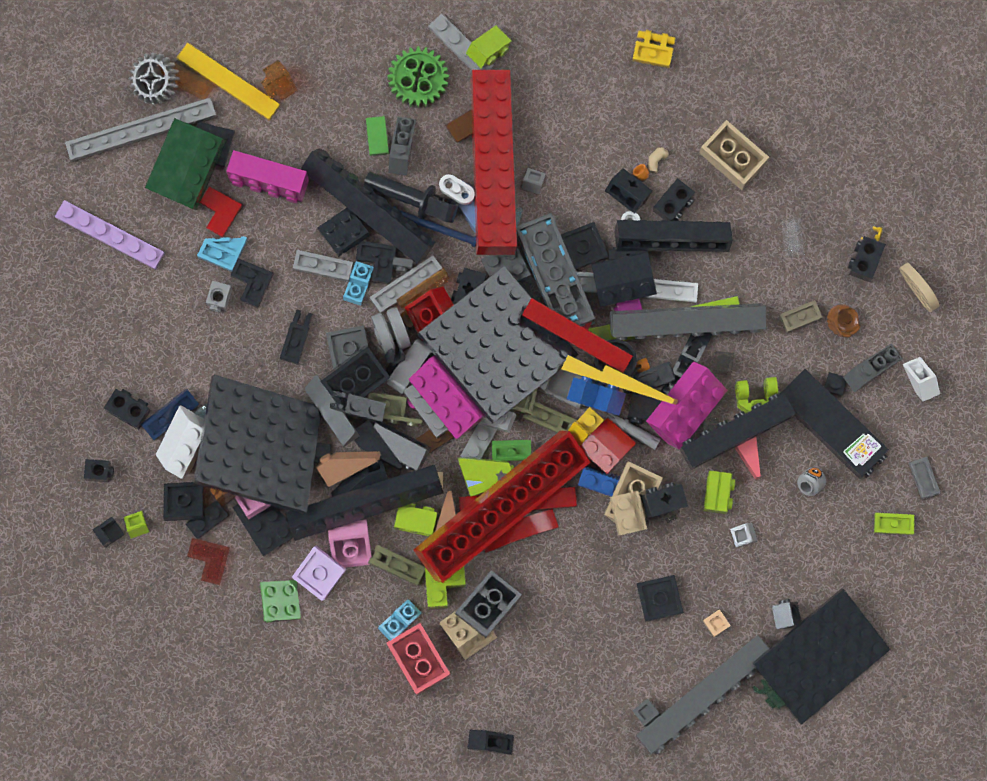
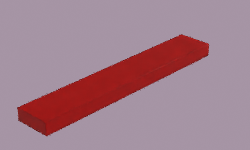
[522,298,633,373]
[459,487,577,511]

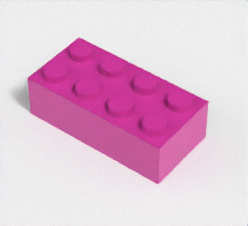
[226,150,309,203]
[408,355,486,440]
[646,362,728,450]

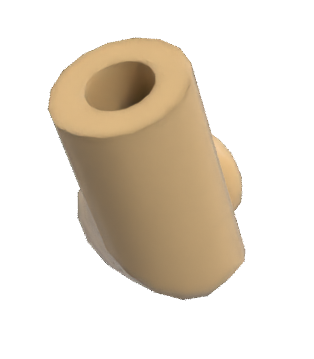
[648,147,669,173]

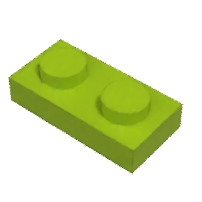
[874,513,914,535]

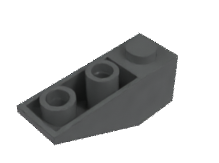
[388,117,416,175]
[843,343,903,392]

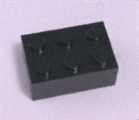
[320,345,390,406]

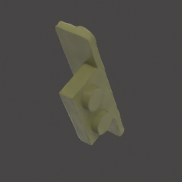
[349,392,423,427]

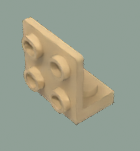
[440,611,497,660]

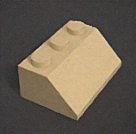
[604,461,663,532]

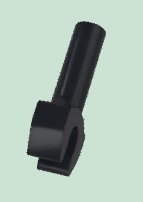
[385,348,406,376]

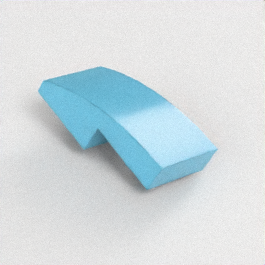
[343,261,374,306]
[378,599,421,641]

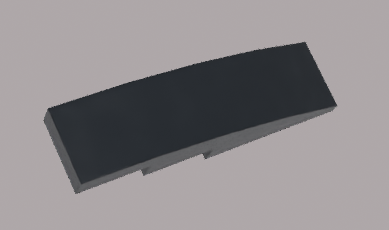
[661,332,712,395]

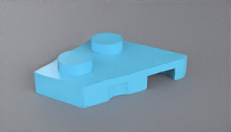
[197,236,248,272]

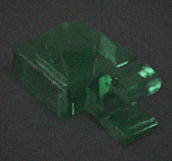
[752,679,785,710]

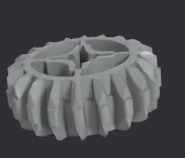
[128,53,180,104]

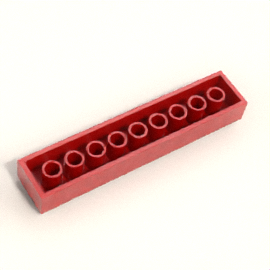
[471,70,517,255]
[413,430,591,583]

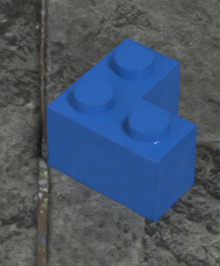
[567,376,626,416]

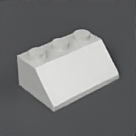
[156,405,204,479]

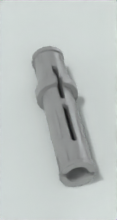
[606,413,661,450]

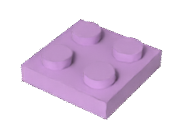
[292,546,347,601]

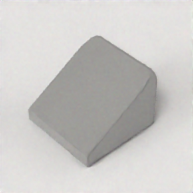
[521,168,546,194]
[730,523,758,547]

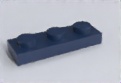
[141,388,199,440]

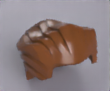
[827,304,860,337]

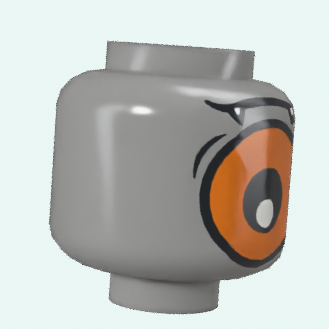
[797,468,826,496]

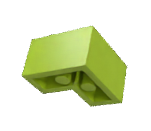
[425,566,466,609]

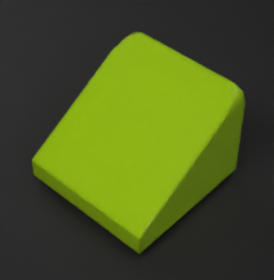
[124,511,149,539]

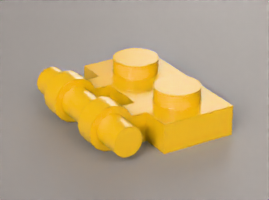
[632,30,675,68]

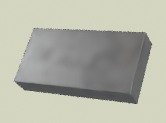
[908,457,940,500]

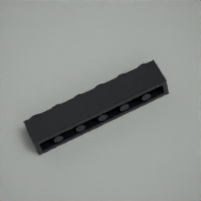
[614,219,733,252]
[680,393,795,470]

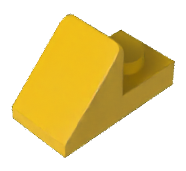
[568,407,605,446]

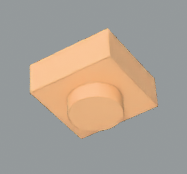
[703,609,730,637]

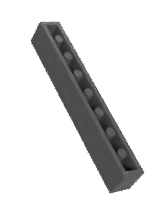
[610,303,766,340]
[636,635,769,755]

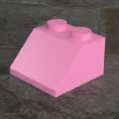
[328,519,372,568]

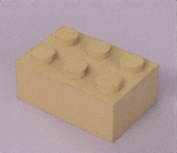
[700,120,769,190]

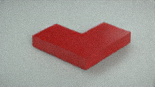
[200,186,242,238]

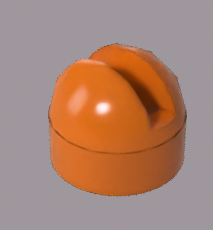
[633,164,650,181]
[636,358,650,373]

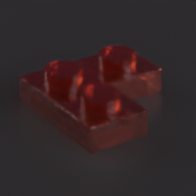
[187,538,230,586]

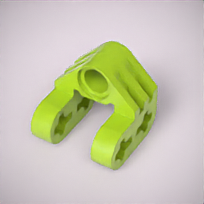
[735,377,778,413]

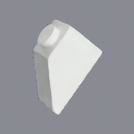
[903,357,940,401]

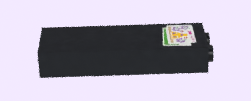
[779,369,889,479]

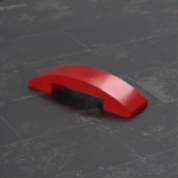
[484,509,559,553]

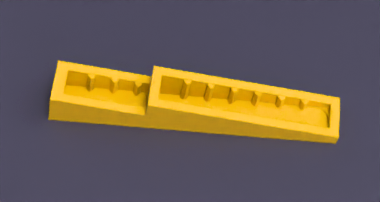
[561,355,678,405]

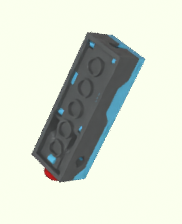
[516,213,595,330]

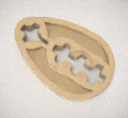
[899,262,940,312]

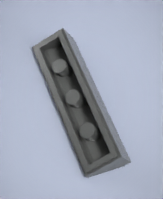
[304,375,360,447]

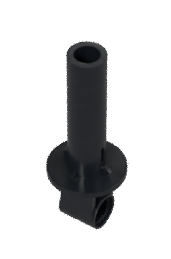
[364,171,459,223]

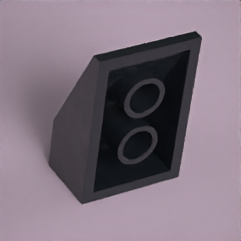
[455,570,522,638]

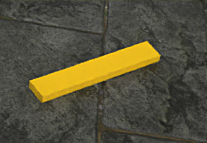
[177,43,280,120]

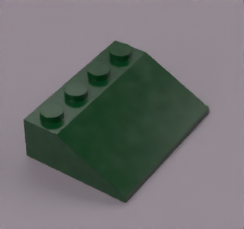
[145,118,226,210]

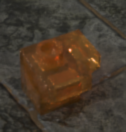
[261,60,298,100]

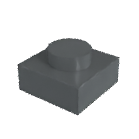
[393,257,413,273]
[633,698,661,727]

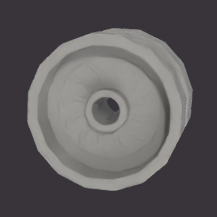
[371,307,411,354]

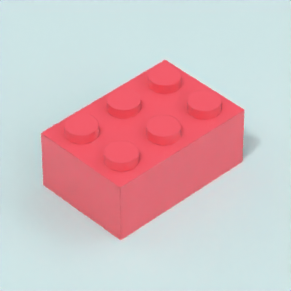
[386,623,451,696]

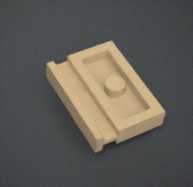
[610,491,647,536]

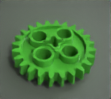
[388,46,449,108]

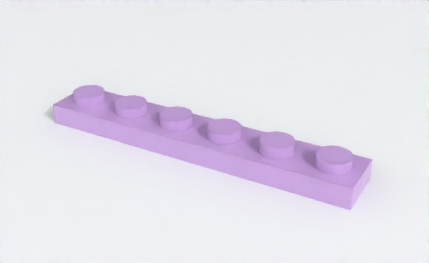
[55,200,165,270]

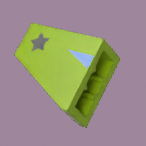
[457,457,514,496]

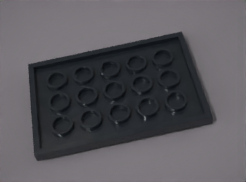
[752,588,891,725]

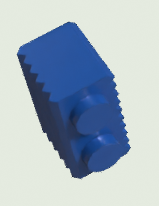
[578,465,621,497]

